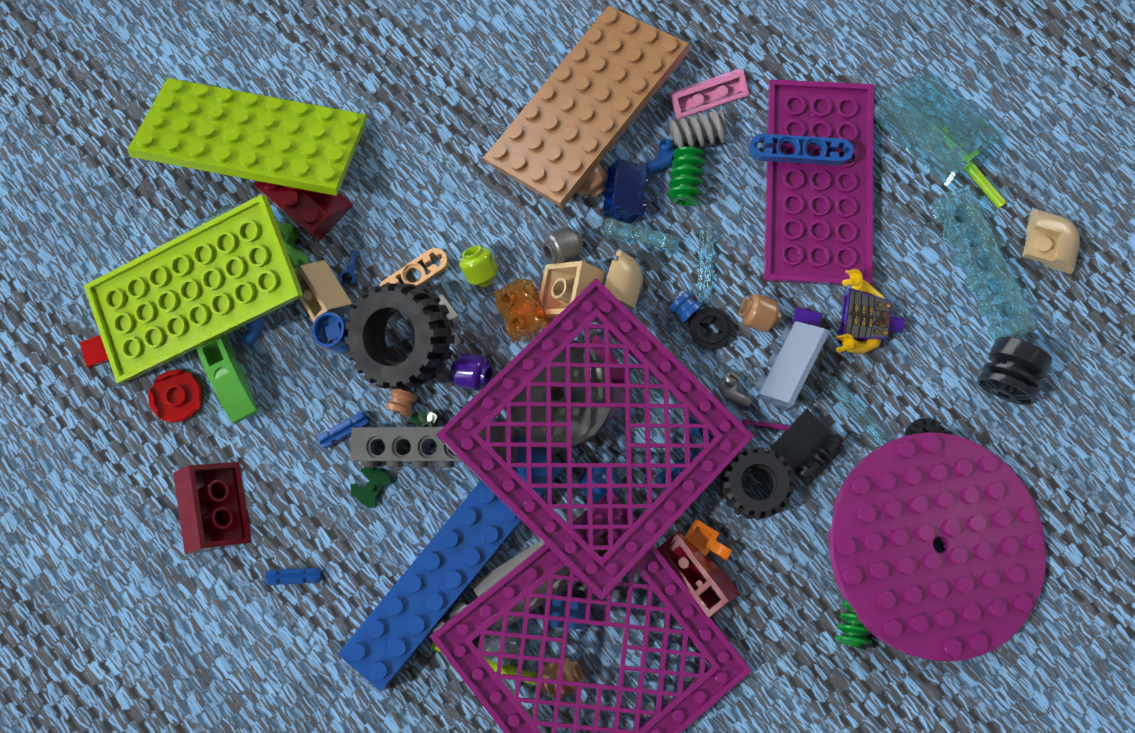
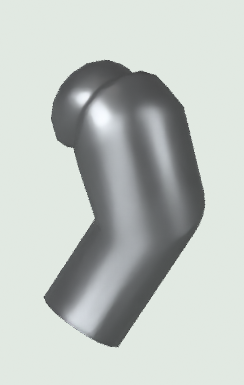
[720,372,752,410]

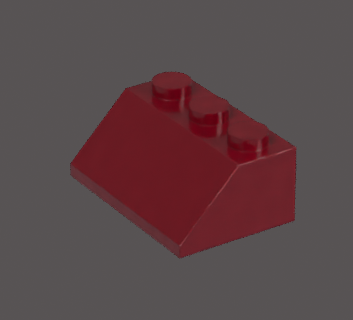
[254,181,353,243]
[173,462,251,555]

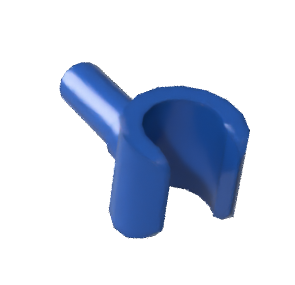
[339,250,358,286]

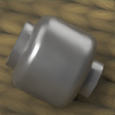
[542,226,583,264]

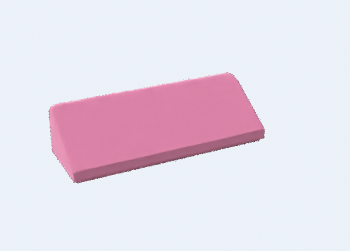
[667,69,750,120]

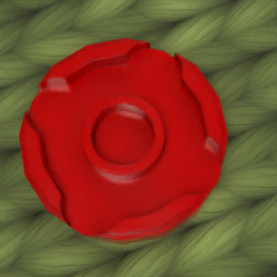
[148,369,204,423]

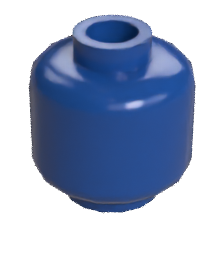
[578,468,621,502]

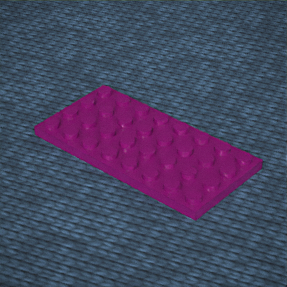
[763,79,874,286]

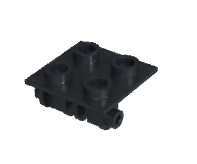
[770,408,844,486]

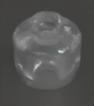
[478,624,520,665]

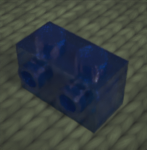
[602,158,649,224]

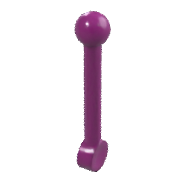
[742,419,791,430]

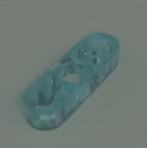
[602,220,680,255]

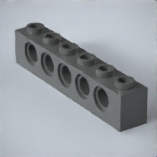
[350,427,518,468]

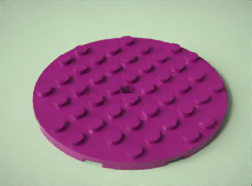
[829,432,1046,661]

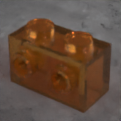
[493,278,550,342]

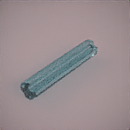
[697,227,714,304]
[824,376,888,445]

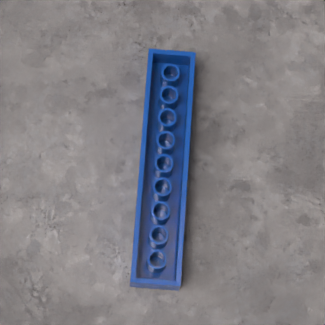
[338,434,564,692]

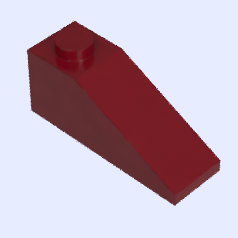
[657,531,741,618]

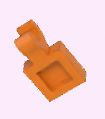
[685,519,732,562]

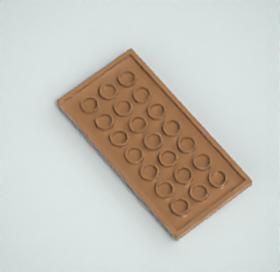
[483,6,690,208]

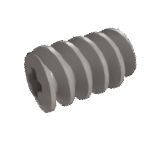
[669,109,726,148]

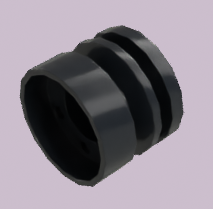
[977,337,1052,405]

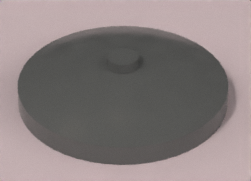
[504,340,614,450]

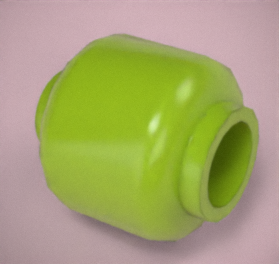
[459,245,499,287]

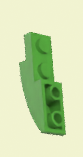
[196,334,258,424]

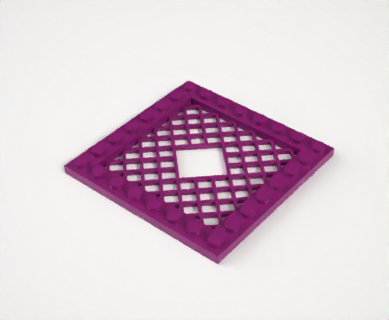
[436,278,754,600]
[430,492,752,733]

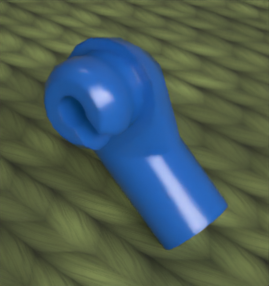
[240,317,264,348]

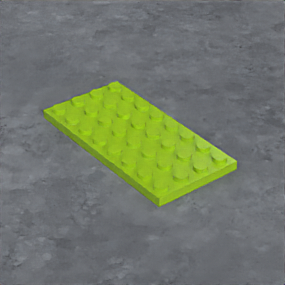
[127,78,367,196]
[84,194,304,384]

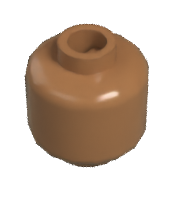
[577,164,608,198]
[739,294,782,332]
[541,657,584,699]

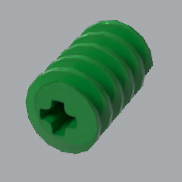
[667,147,705,206]
[834,602,872,651]

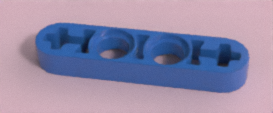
[748,134,854,166]

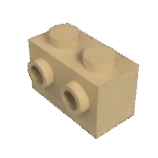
[295,260,352,322]

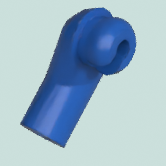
[645,139,675,175]

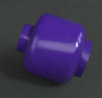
[450,353,493,391]

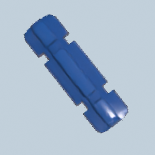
[318,411,370,449]
[265,568,321,585]

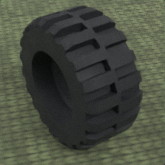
[345,283,455,390]

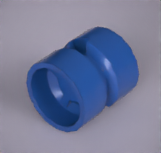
[312,312,350,353]

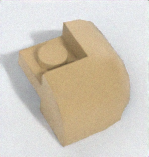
[1022,208,1080,274]
[605,250,643,310]

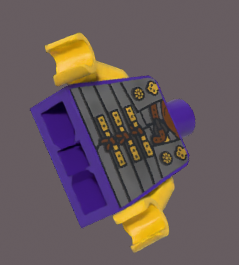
[835,269,905,355]

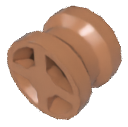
[385,389,418,417]

